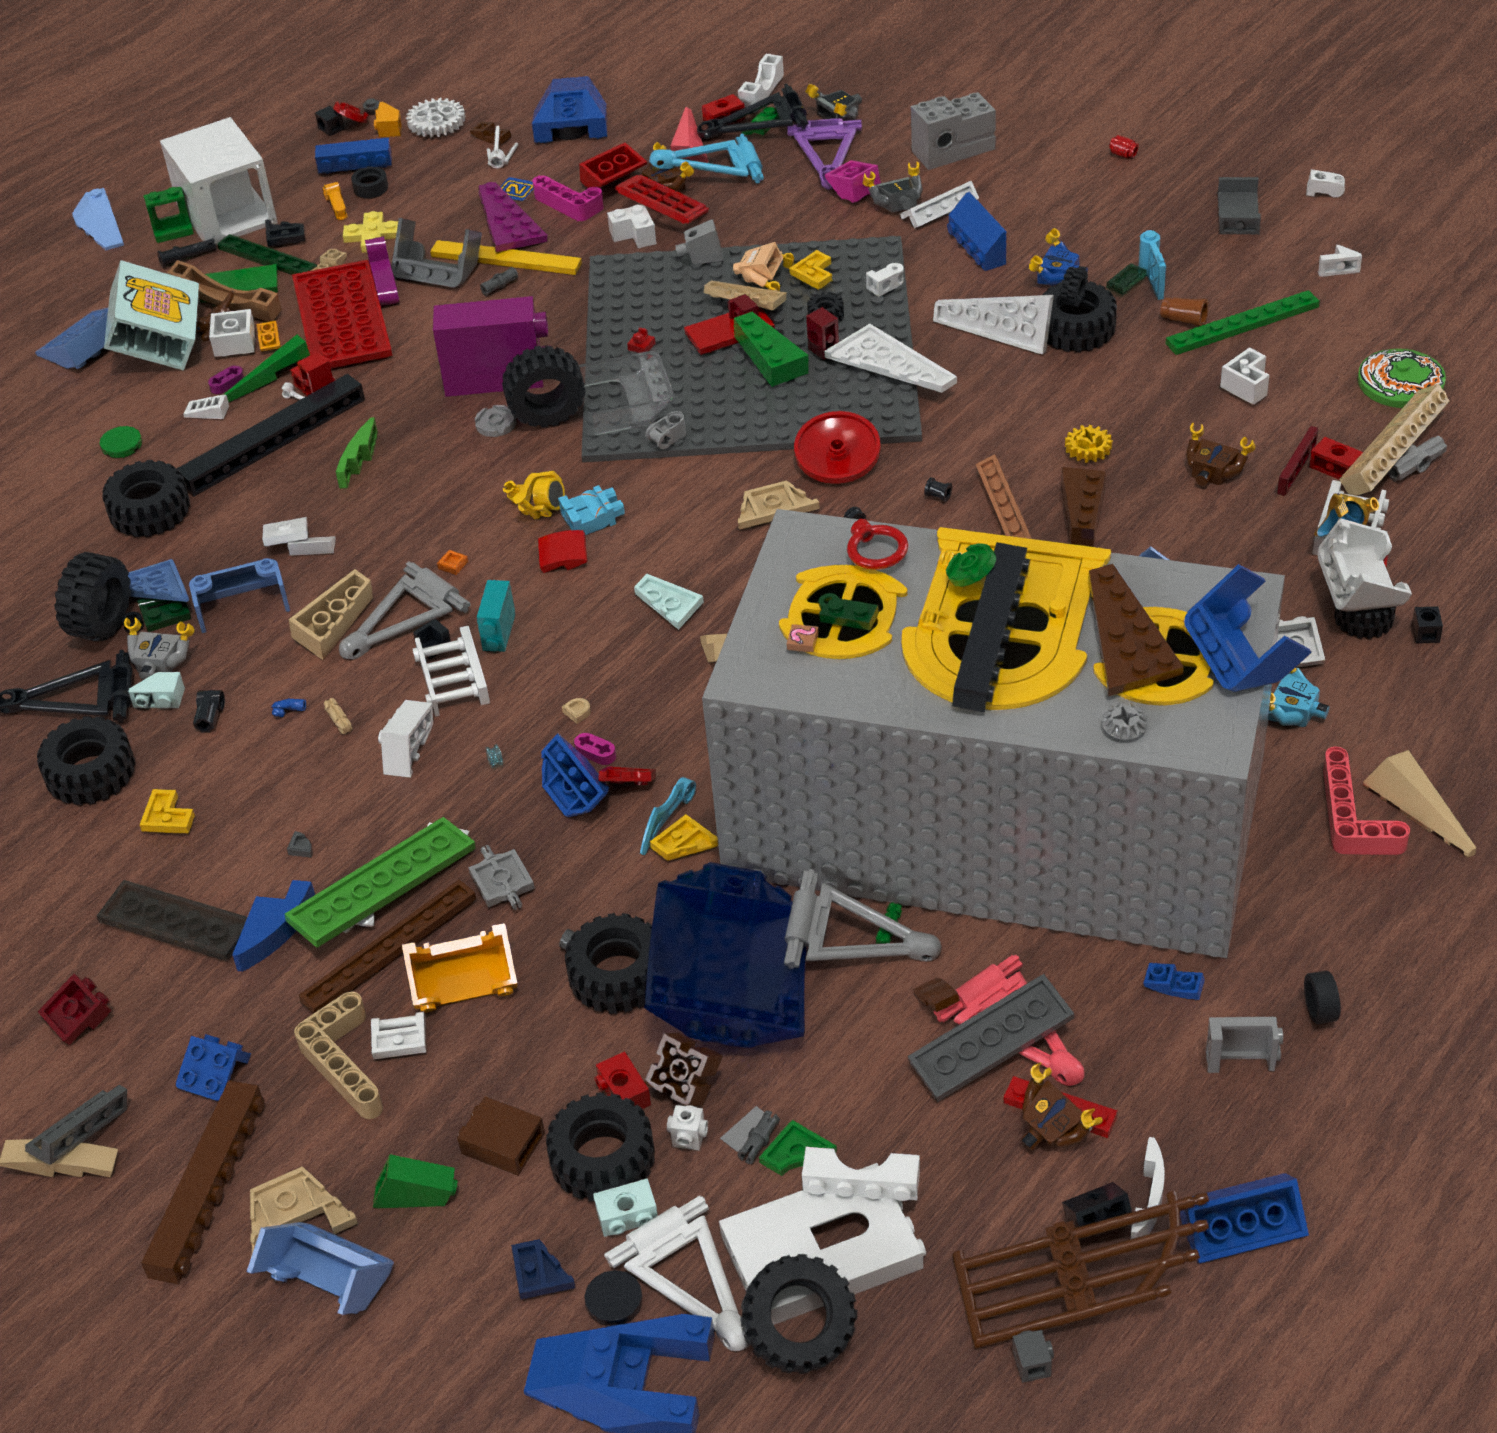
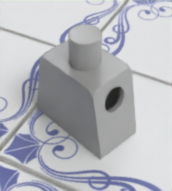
[675,219,724,264]

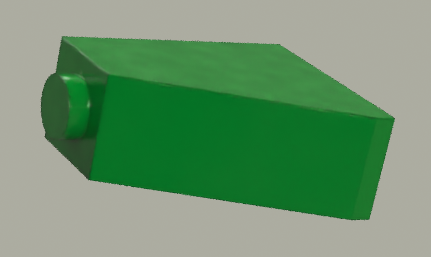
[373,1154,458,1209]

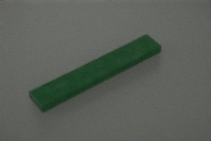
[217,234,317,275]

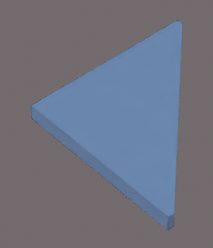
[128,559,190,602]

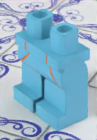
[558,485,625,535]

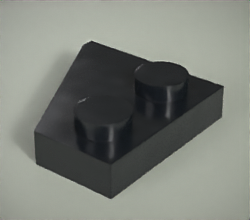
[265,219,306,247]

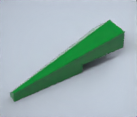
[223,334,310,403]

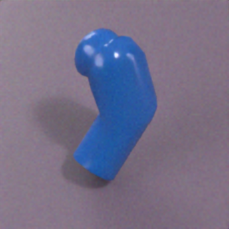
[271,698,306,717]

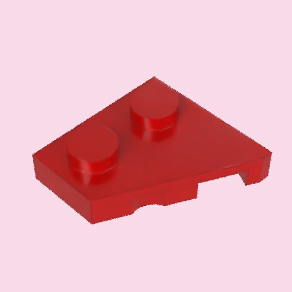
[598,766,656,785]

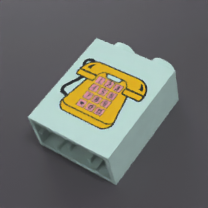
[104,260,199,371]

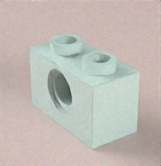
[593,1178,658,1237]

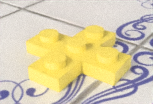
[343,211,398,252]

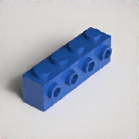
[315,138,392,173]

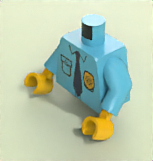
[1268,668,1330,727]

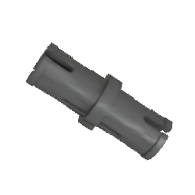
[480,267,519,295]
[738,1111,780,1164]

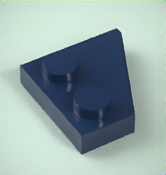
[511,1239,575,1300]

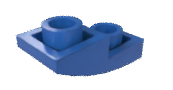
[1144,963,1205,1000]

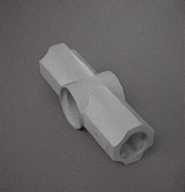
[1387,436,1447,482]

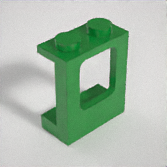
[143,186,194,243]

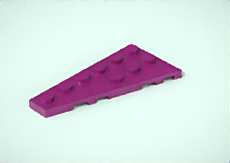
[478,182,548,252]

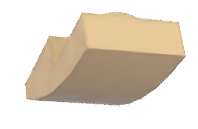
[311,249,347,271]

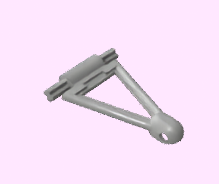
[339,562,471,659]
[784,869,942,969]

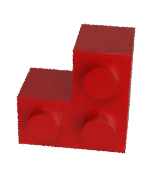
[290,352,335,396]

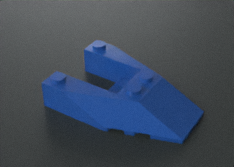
[524,1314,715,1433]

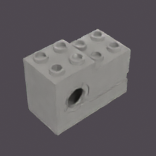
[911,92,996,170]

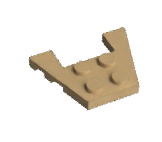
[250,1167,358,1257]

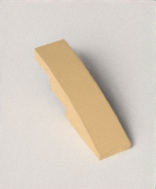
[0,1139,118,1178]

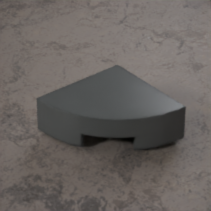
[287,831,313,858]

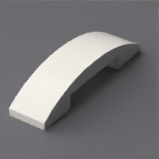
[1131,1137,1164,1239]

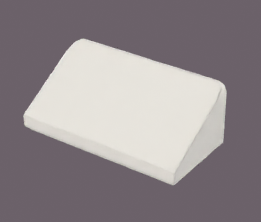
[288,536,336,556]

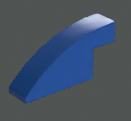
[232,880,315,972]

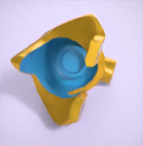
[1314,493,1379,537]

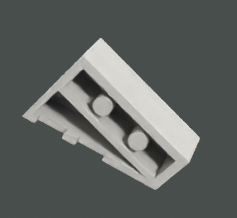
[378,700,433,778]

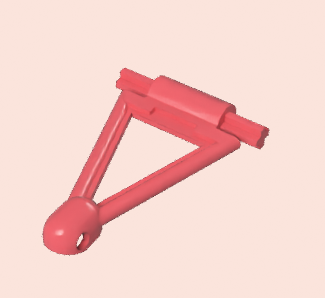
[933,955,1085,1086]

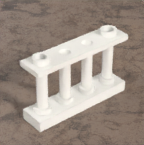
[413,626,490,717]

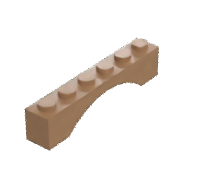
[167,260,282,322]

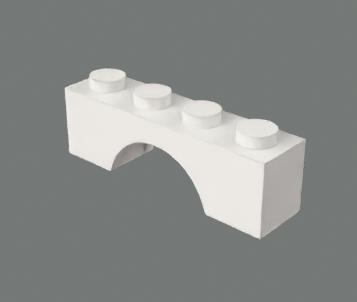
[738,54,784,113]
[802,1147,920,1201]

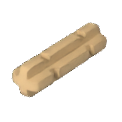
[324,698,352,734]

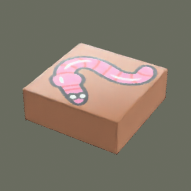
[786,624,819,652]

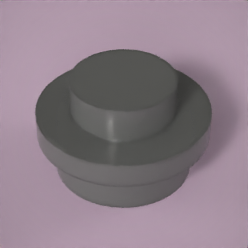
[363,99,379,115]

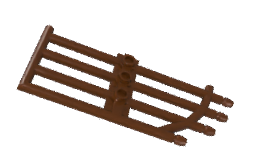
[952,1191,1209,1349]

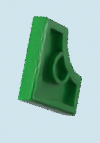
[759,1120,837,1176]

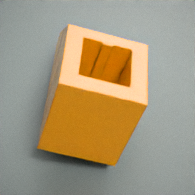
[374,102,402,137]

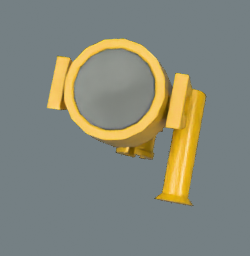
[503,471,565,520]

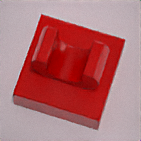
[627,328,656,355]

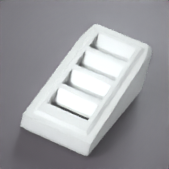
[183,395,229,419]

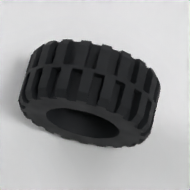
[1042,281,1117,352]
[502,346,585,427]
[102,460,190,537]
[54,552,131,642]
[37,716,135,805]
[565,913,667,1014]
[546,1093,655,1202]
[740,1254,857,1374]

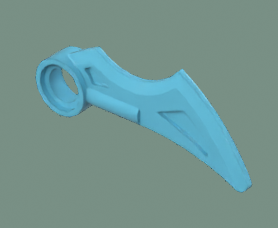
[640,777,696,855]

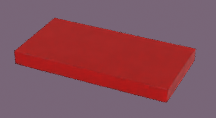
[684,307,775,355]

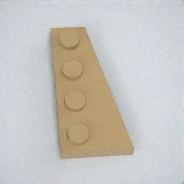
[704,280,787,310]

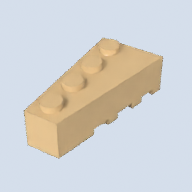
[289,569,373,660]

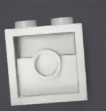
[1277,616,1325,668]

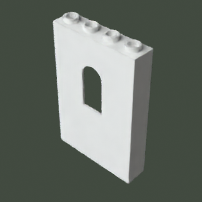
[719,1163,926,1325]

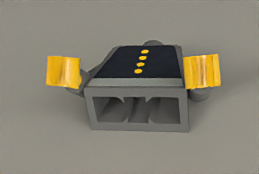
[805,84,862,121]
[863,161,923,212]

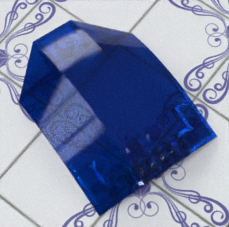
[644,862,806,1048]

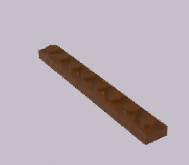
[298,879,477,1014]

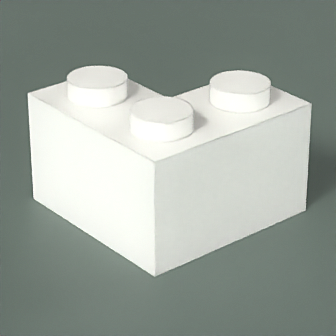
[607,204,656,248]
[1220,347,1269,405]

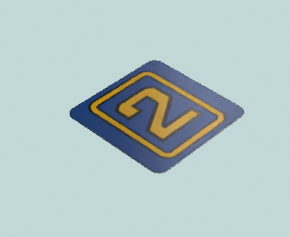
[500,177,533,201]

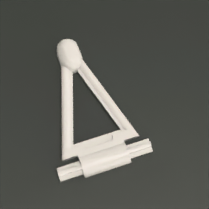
[604,1196,750,1351]

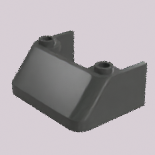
[391,218,482,288]

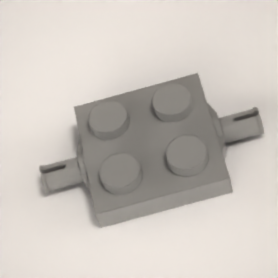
[468,845,535,910]

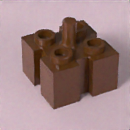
[645,1032,723,1106]

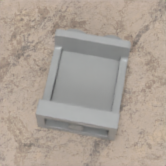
[1206,1017,1283,1073]

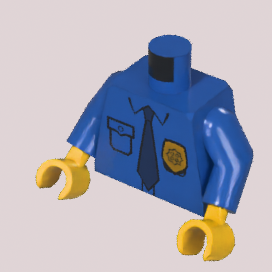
[1029,228,1088,286]

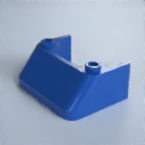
[1184,564,1312,692]

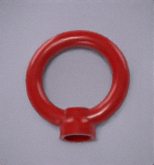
[847,519,909,570]

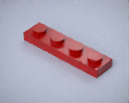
[1003,1076,1118,1138]

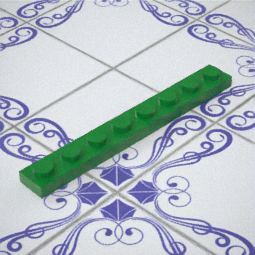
[1166,290,1320,355]

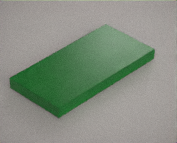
[200,264,278,303]

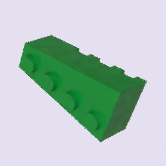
[734,312,809,387]

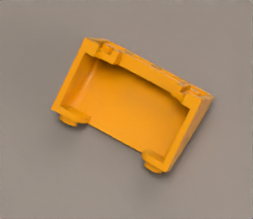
[402,923,518,1013]

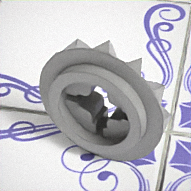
[1102,702,1147,740]

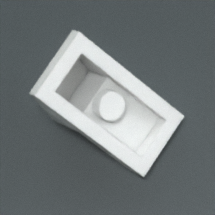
[1318,245,1362,277]

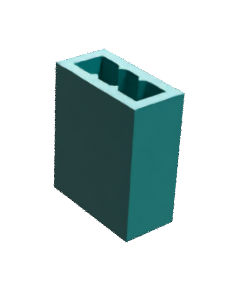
[476,580,516,652]

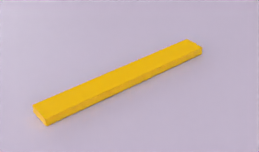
[430,240,582,275]

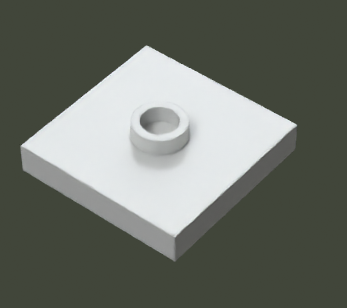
[263,517,308,546]

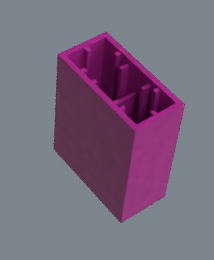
[433,296,551,397]

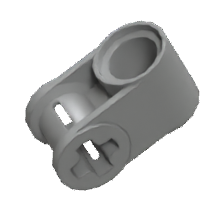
[645,411,687,449]

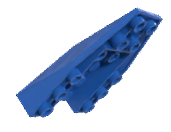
[532,76,607,143]

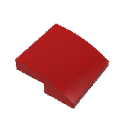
[538,530,587,573]

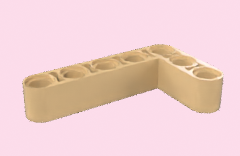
[294,992,383,1119]

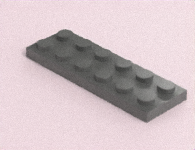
[907,974,1075,1102]

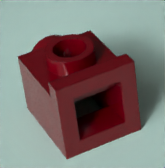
[728,294,759,319]

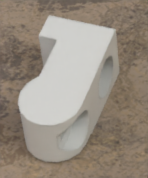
[1306,170,1345,197]
[866,263,904,297]

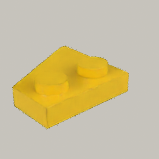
[650,814,719,861]

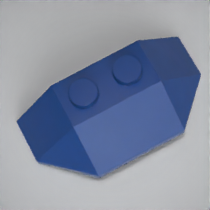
[541,733,609,817]

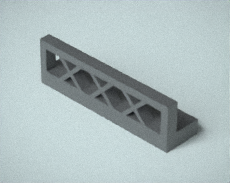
[25,1085,127,1165]

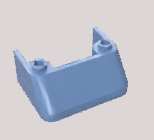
[189,558,290,633]
[247,1222,394,1315]

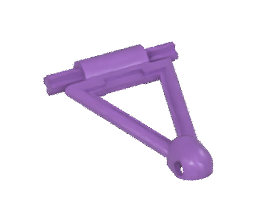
[787,118,862,190]

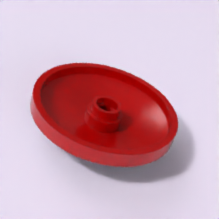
[794,411,881,484]

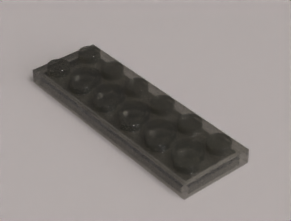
[97,880,247,962]

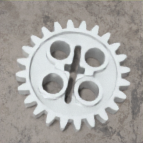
[406,98,465,138]

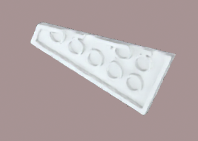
[933,295,1054,355]
[825,324,957,393]

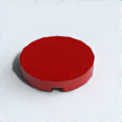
[333,101,369,123]

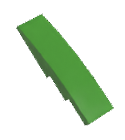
[336,417,378,488]

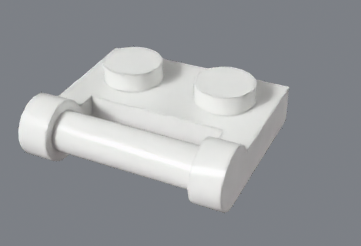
[371,1012,426,1059]

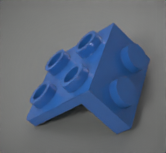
[176,1034,251,1101]

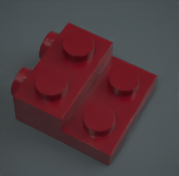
[38,973,112,1045]

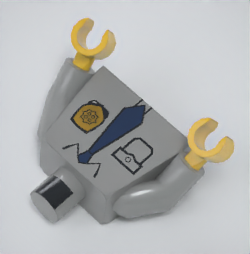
[124,618,194,680]

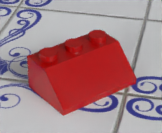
[579,142,647,188]

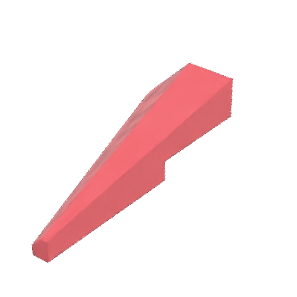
[671,107,709,163]

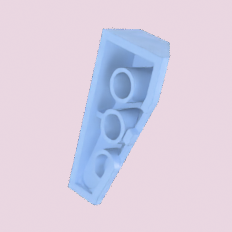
[72,188,124,250]

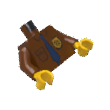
[642,142,694,195]
[1186,423,1255,486]
[1020,1062,1102,1151]

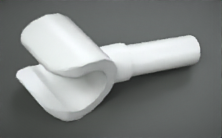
[282,382,304,400]

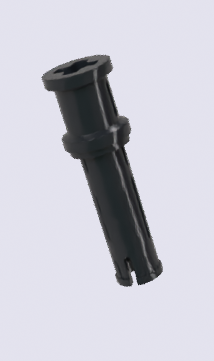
[157,238,217,268]

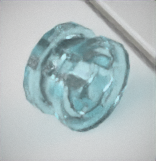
[485,744,504,768]

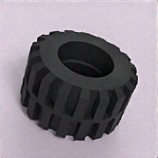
[1334,606,1396,639]

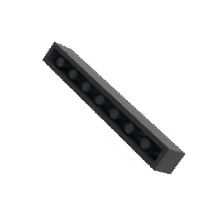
[952,542,1031,713]

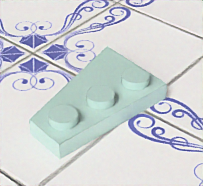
[634,574,704,630]

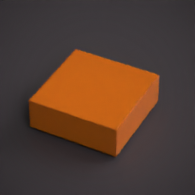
[437,550,468,575]

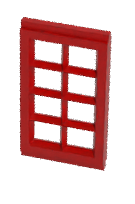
[615,175,709,224]

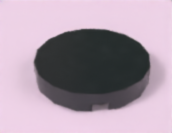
[584,1270,643,1326]

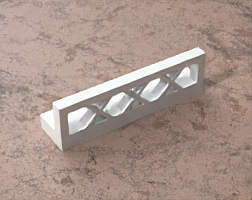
[900,181,979,229]

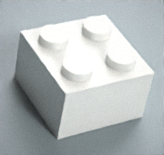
[209,309,256,357]

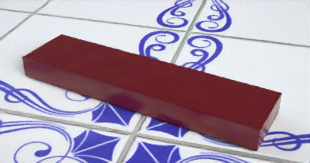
[1277,426,1319,496]

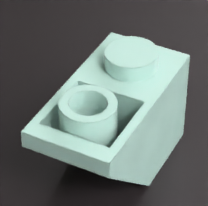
[128,672,185,708]

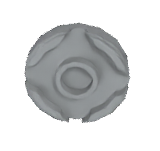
[475,405,517,437]

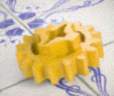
[1065,425,1112,463]

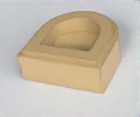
[562,698,591,724]

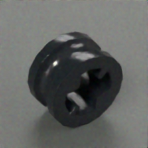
[844,506,866,519]
[122,612,144,633]

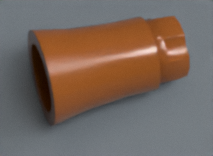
[1160,297,1209,326]

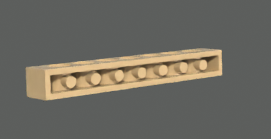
[1339,383,1449,496]

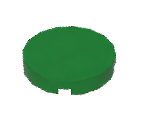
[99,426,142,458]
[946,543,996,587]

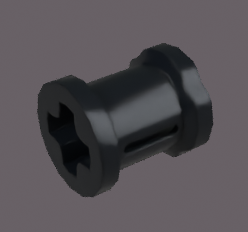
[924,477,953,502]

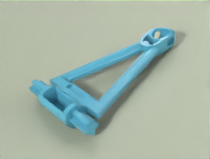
[649,134,764,183]

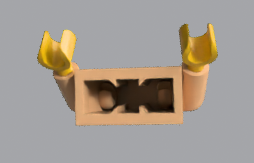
[733,242,794,291]

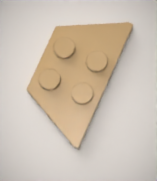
[738,481,820,530]

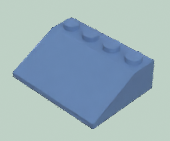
[35,308,108,369]

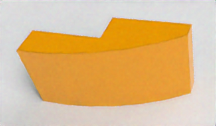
[256,321,281,352]

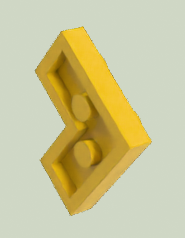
[789,250,832,290]
[140,789,195,834]

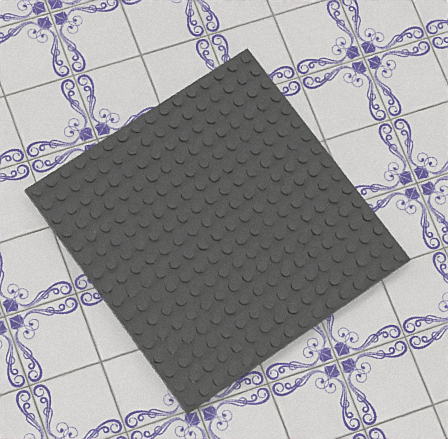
[581,236,922,463]

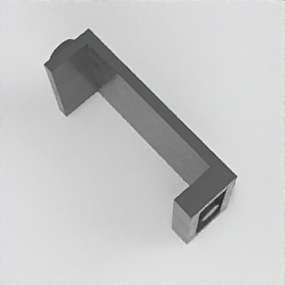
[1218,177,1261,234]

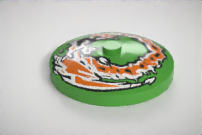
[1358,349,1446,408]

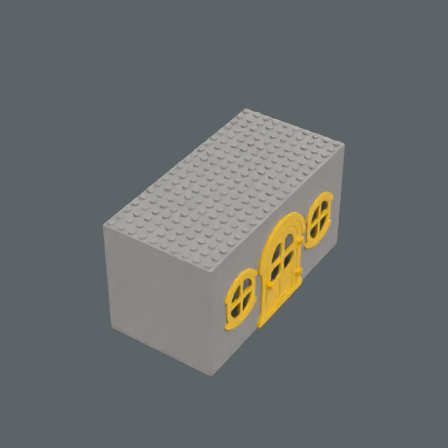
[702,509,1285,958]

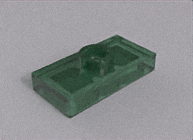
[1106,263,1147,295]

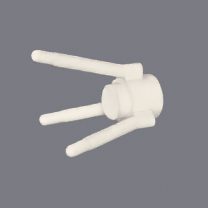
[487,126,518,169]

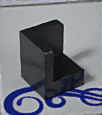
[413,619,451,659]

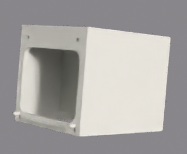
[160,117,278,244]

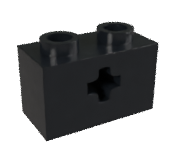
[1062,1182,1132,1239]

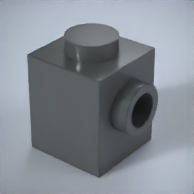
[1012,1330,1054,1383]

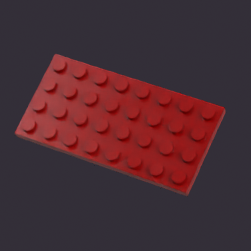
[292,259,393,368]

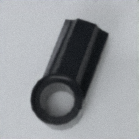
[193,690,225,733]

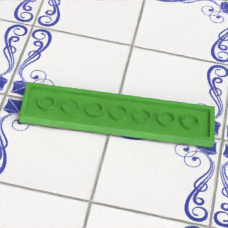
[285,817,476,948]

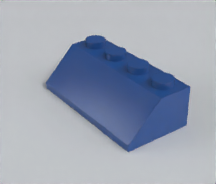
[947,192,1006,271]
[1180,1173,1309,1263]

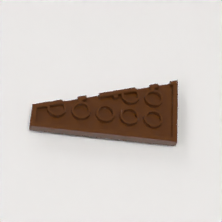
[1088,564,1184,696]

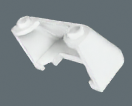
[1318,518,1412,612]

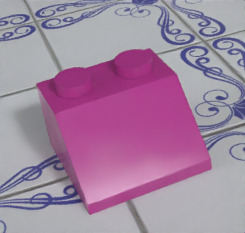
[825,160,881,202]

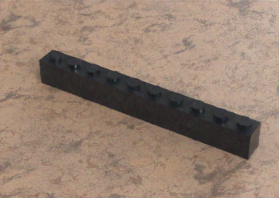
[177,374,365,497]

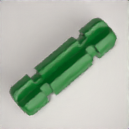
[875,902,902,944]

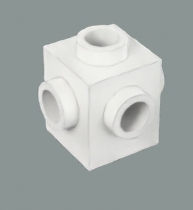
[667,1105,708,1150]

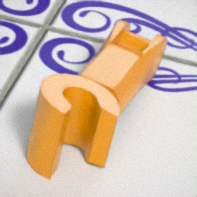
[322,182,347,220]

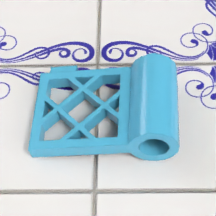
[1138,230,1166,300]

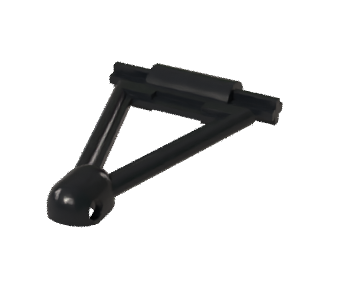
[697,84,808,140]
[0,650,133,723]

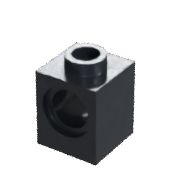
[315,106,345,136]
[1412,606,1443,644]

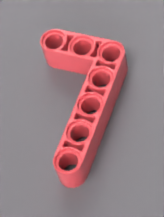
[1323,746,1410,855]

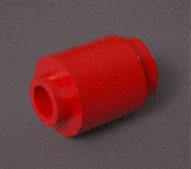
[1109,135,1139,159]

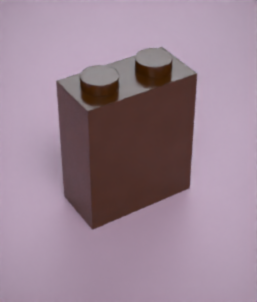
[457,1097,545,1176]

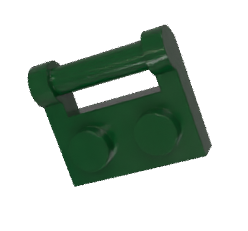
[137,599,192,632]

